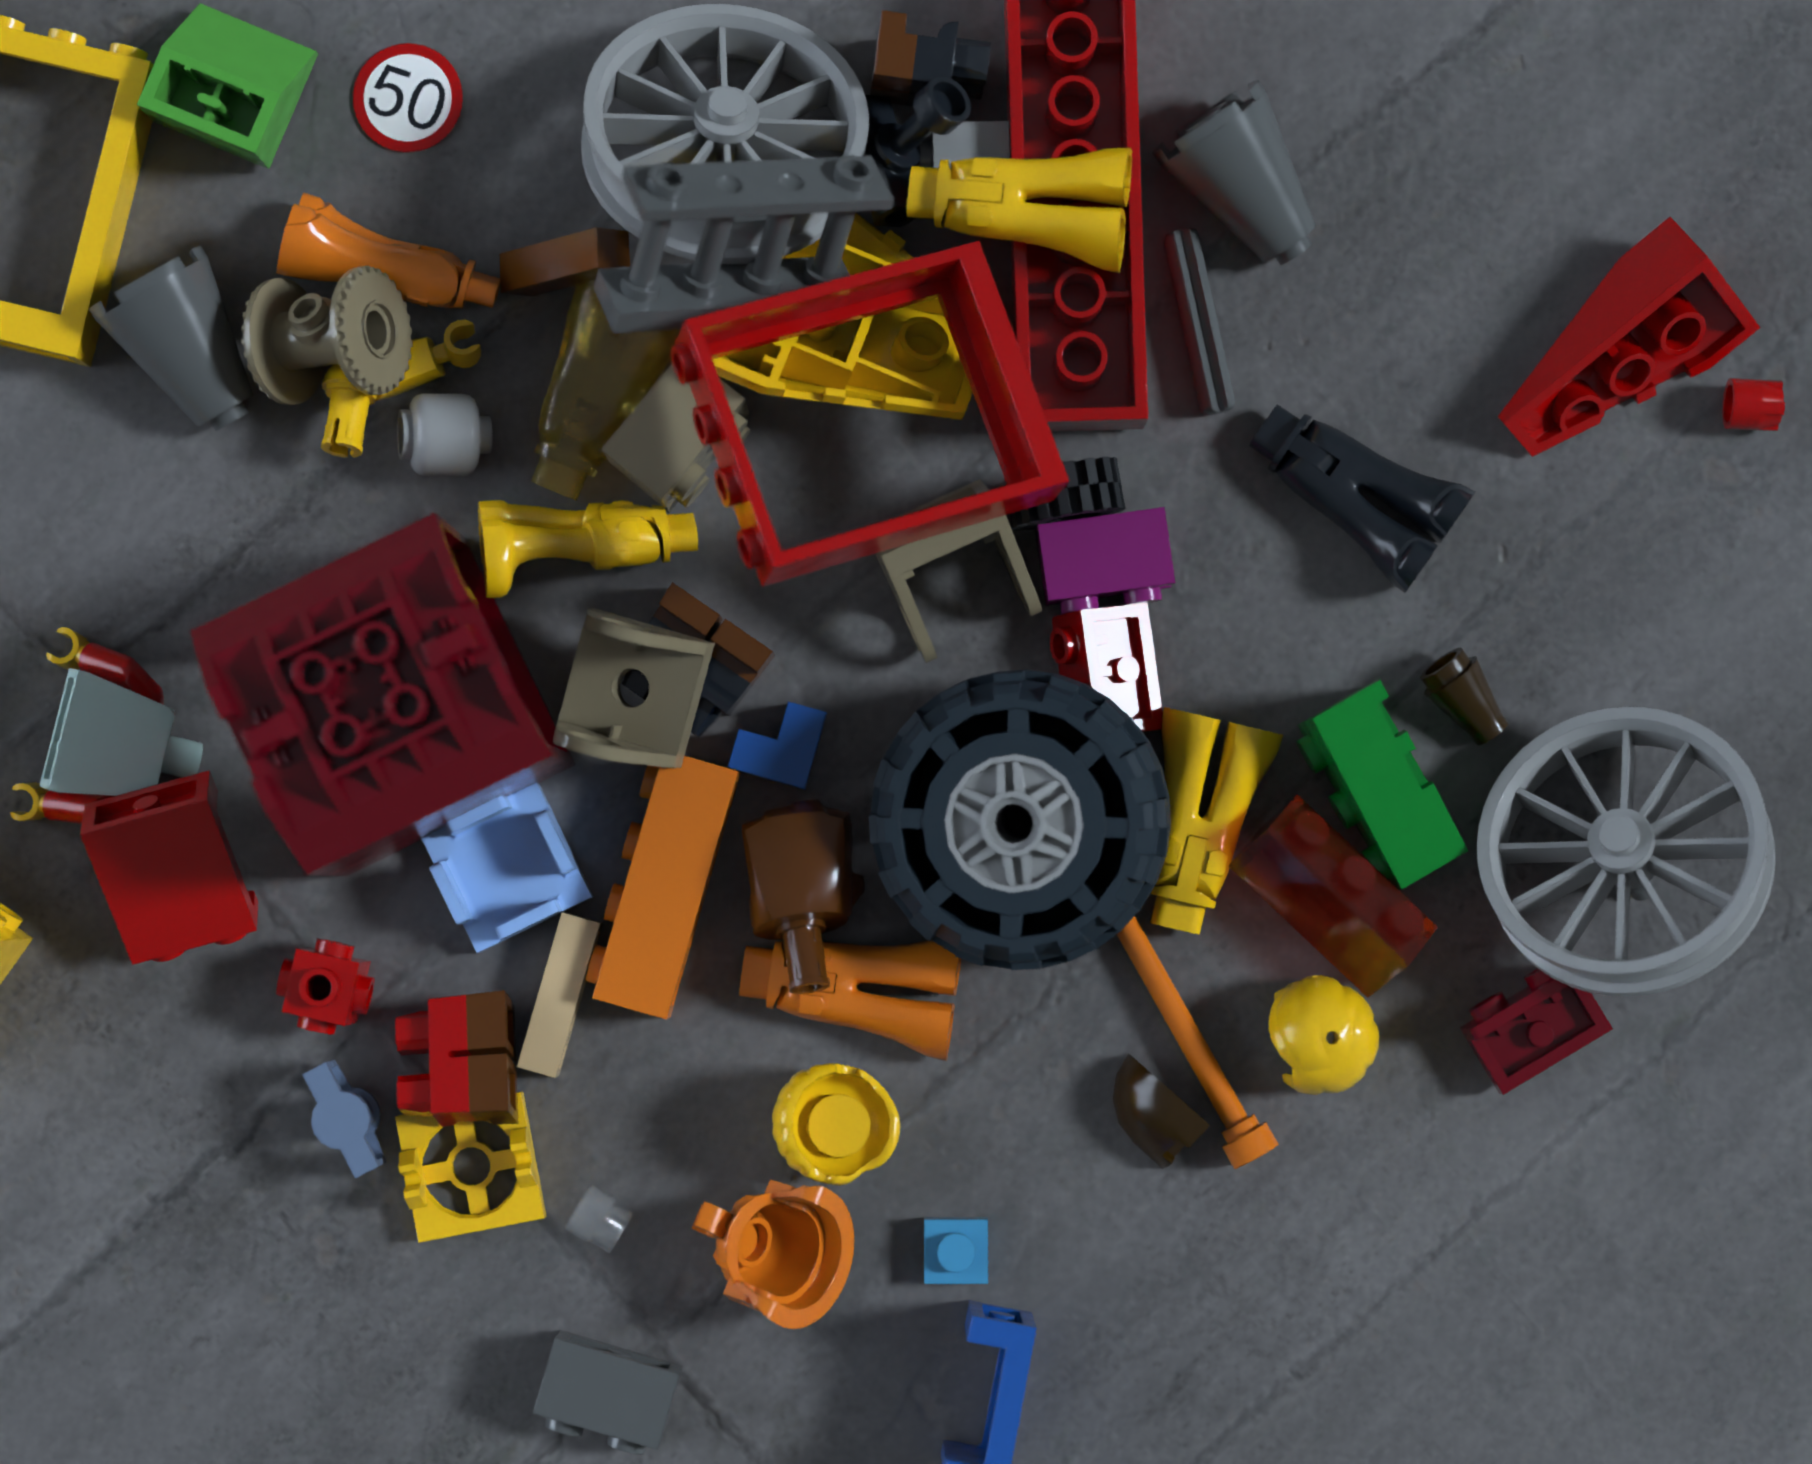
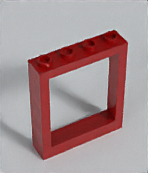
[671,241,1069,587]

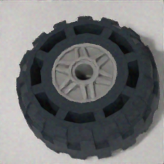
[869,670,1171,970]

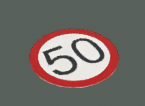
[353,43,463,152]

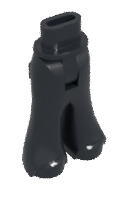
[1249,404,1475,593]

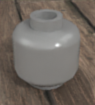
[397,393,492,476]

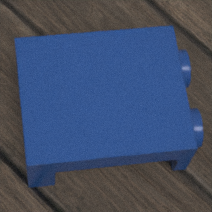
[941,1300,1037,1464]

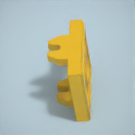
[395,1091,547,1243]

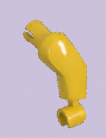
[321,320,482,458]

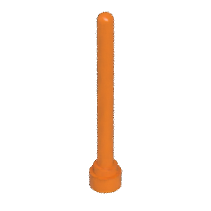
[1116,916,1279,1169]

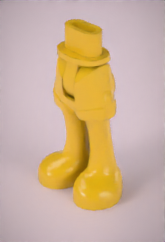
[478,500,698,598]

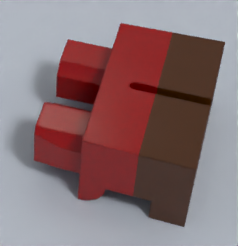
[395,990,518,1127]

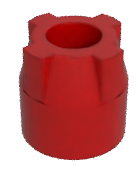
[1723,378,1785,431]

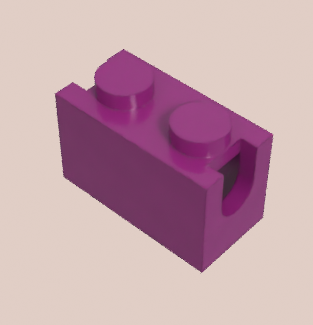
[1035,507,1176,615]

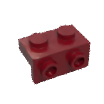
[1460,968,1613,1095]

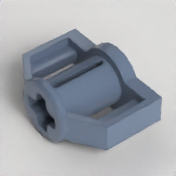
[302,1059,387,1179]

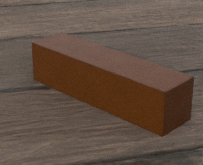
[499,227,630,296]

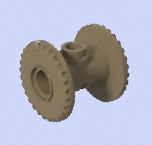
[241,266,413,405]

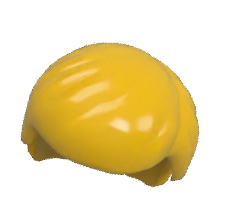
[772,1063,900,1186]

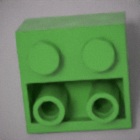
[137,3,318,169]

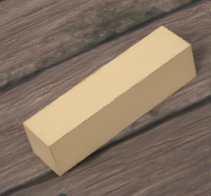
[517,912,603,1078]

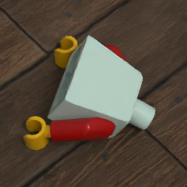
[10,627,203,824]

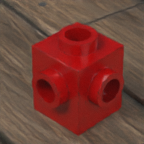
[276,938,375,1035]

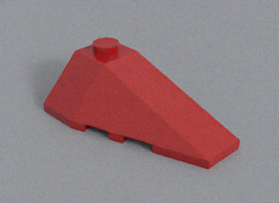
[1498,216,1761,457]

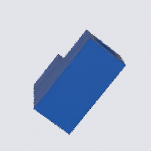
[728,701,827,790]

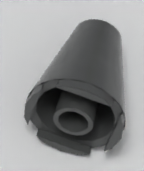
[1152,80,1316,265]
[89,245,253,431]

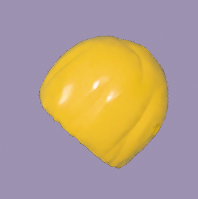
[1269,975,1379,1095]

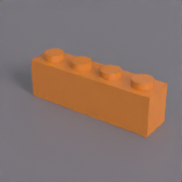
[586,756,741,1020]

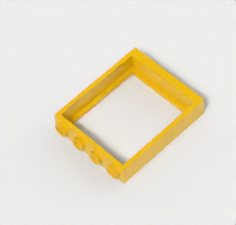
[0,15,154,367]

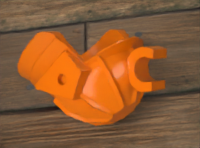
[691,1179,854,1329]

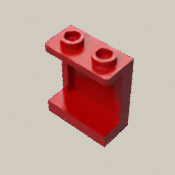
[80,770,259,965]

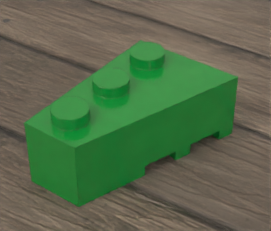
[1296,680,1468,890]

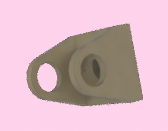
[875,479,1042,663]
[553,608,715,768]

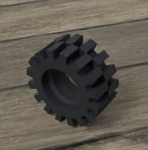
[1003,457,1126,531]

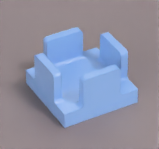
[421,782,594,953]

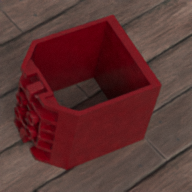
[190,512,576,876]

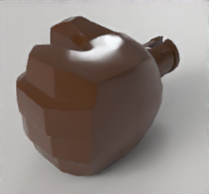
[742,799,865,994]

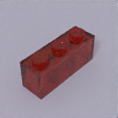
[1229,794,1438,998]

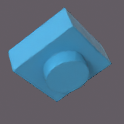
[924,1217,988,1284]

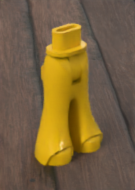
[907,148,1132,273]
[1150,707,1284,934]

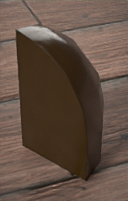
[1113,1053,1210,1169]

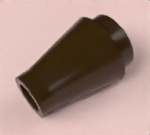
[1420,648,1508,745]

